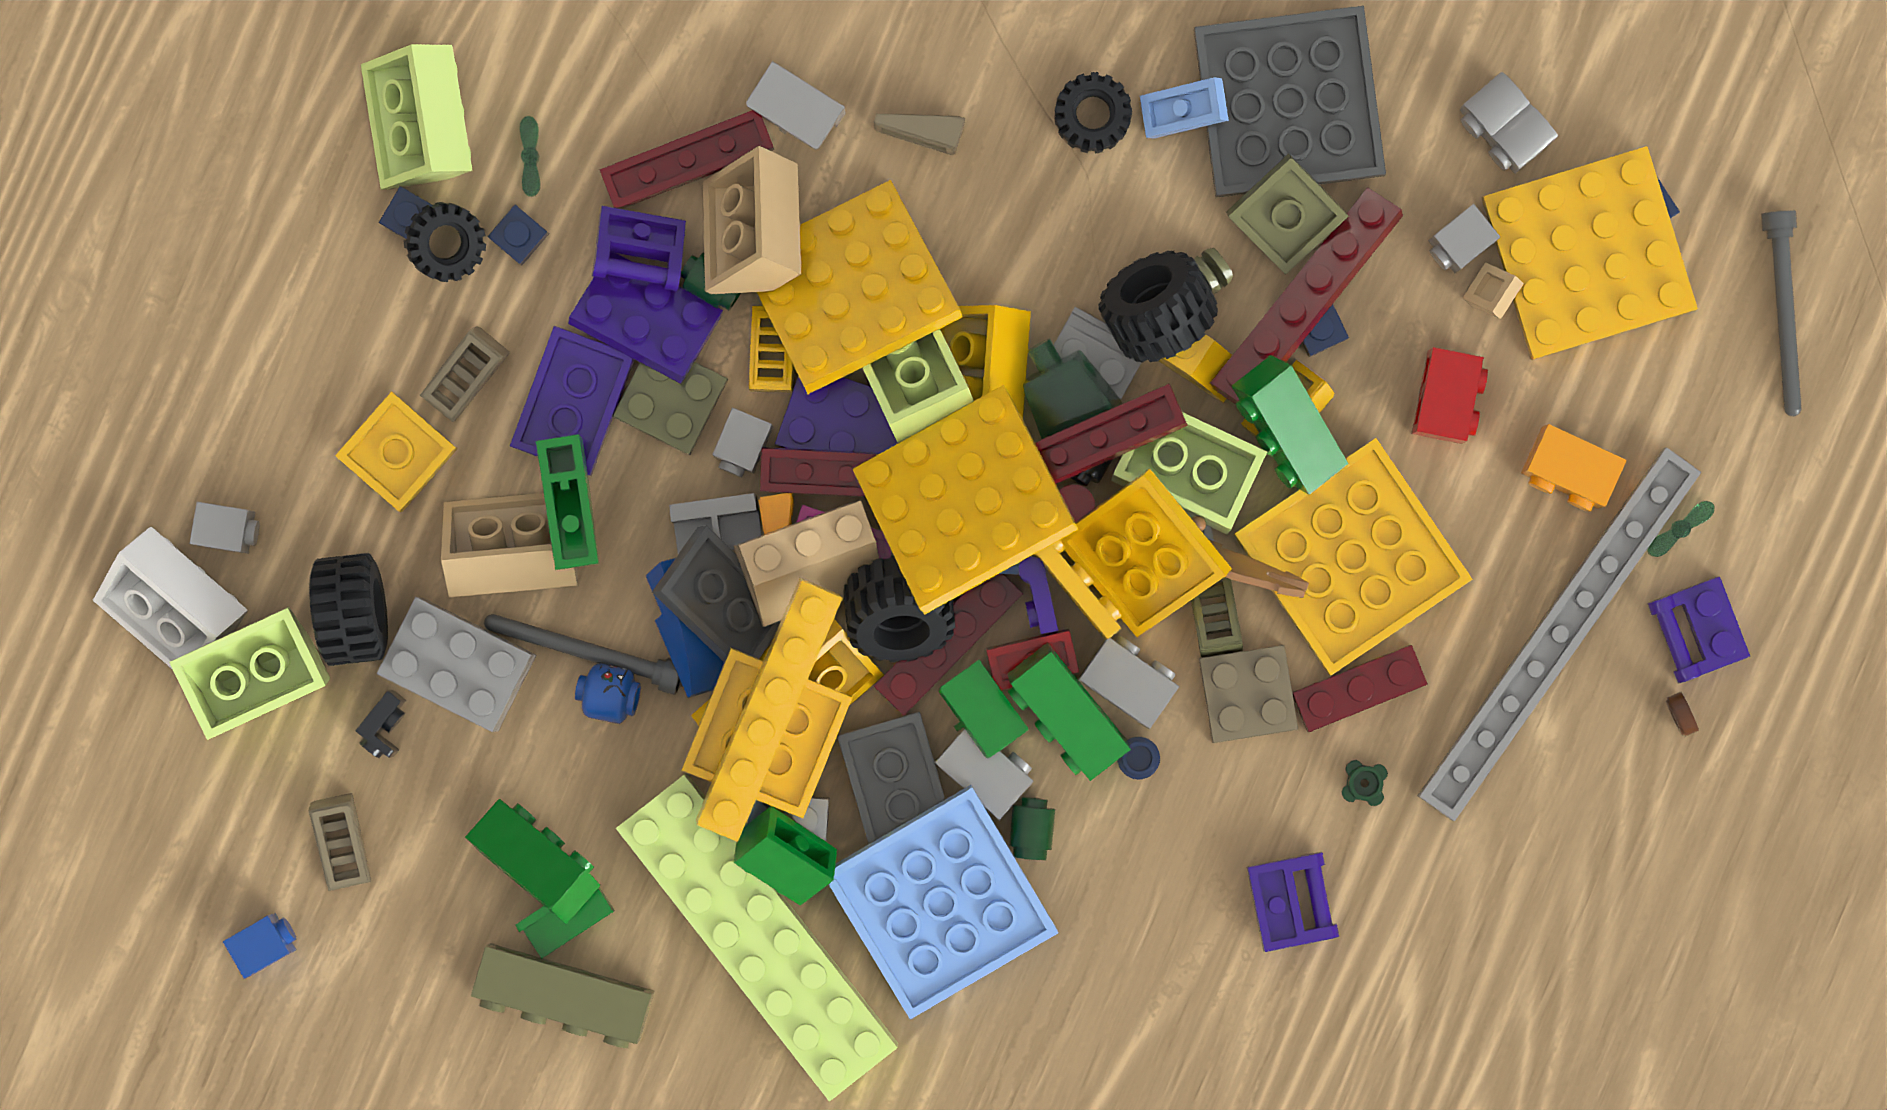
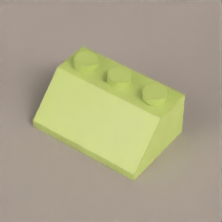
[361,44,472,190]
[169,607,330,740]

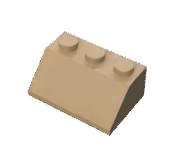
[703,146,801,294]
[441,493,577,598]
[733,501,879,627]

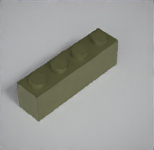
[471,943,654,1049]

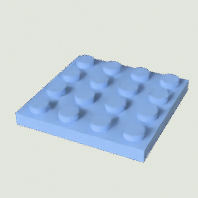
[829,785,1058,1019]

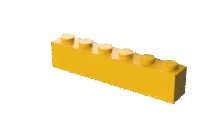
[696,578,842,842]

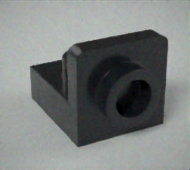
[355,690,406,758]

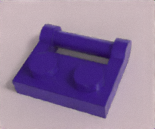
[592,206,686,291]
[1019,556,1058,635]
[1647,577,1751,684]
[1247,852,1339,952]

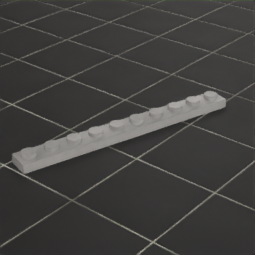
[1417,447,1701,821]

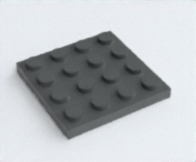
[1194,6,1386,198]

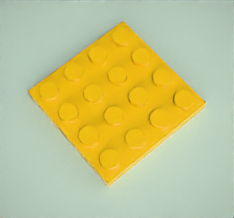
[1482,146,1698,360]
[757,180,963,394]
[853,385,1078,614]
[1233,438,1473,676]

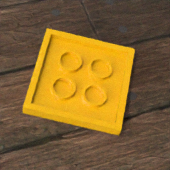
[1060,468,1232,637]
[1034,540,1122,639]
[681,648,852,818]

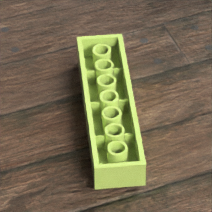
[616,774,898,1102]

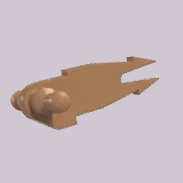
[1191,515,1309,598]

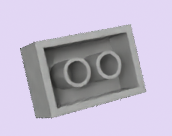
[377,597,537,732]

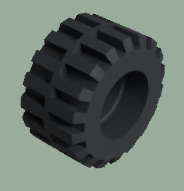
[1098,251,1218,362]
[309,553,388,666]
[843,556,955,662]

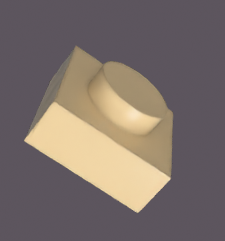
[1463,262,1524,319]

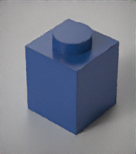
[223,913,296,979]

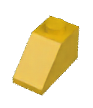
[1159,334,1232,403]

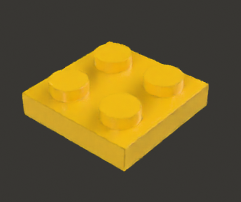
[335,391,458,513]

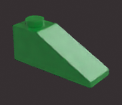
[536,434,599,570]

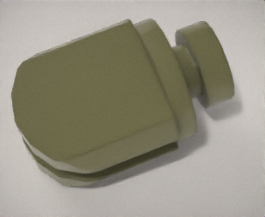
[1194,248,1233,294]

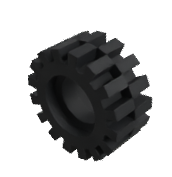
[1055,72,1132,153]
[404,202,486,282]

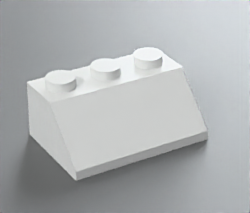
[93,527,248,669]

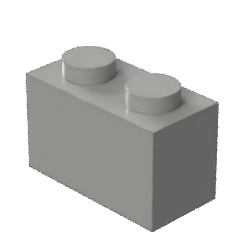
[1078,636,1179,729]
[935,728,1033,820]

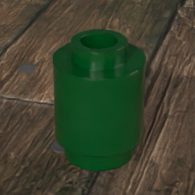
[680,252,741,311]
[1009,797,1056,860]

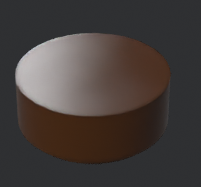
[1666,692,1699,737]

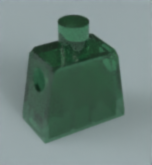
[1023,338,1122,439]

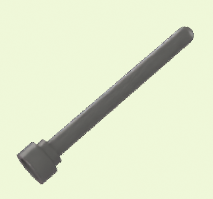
[1761,210,1802,416]
[484,614,681,695]

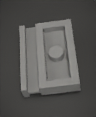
[1045,307,1141,402]

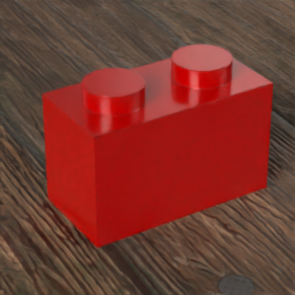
[1411,347,1488,444]

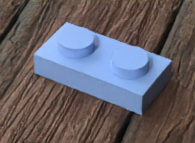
[1140,77,1229,139]

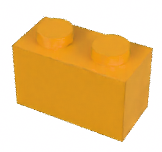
[1521,424,1627,512]

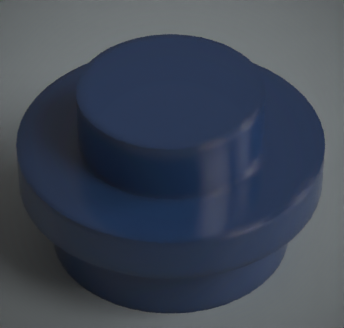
[1117,737,1160,780]

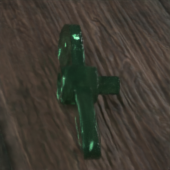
[519,116,541,197]
[1647,501,1715,557]

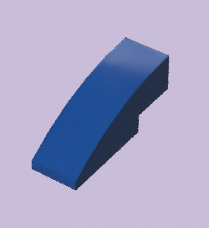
[646,558,725,698]

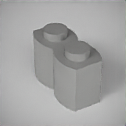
[1460,72,1558,174]

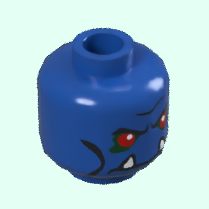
[575,664,641,724]

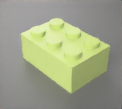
[862,329,974,443]
[1111,413,1267,535]

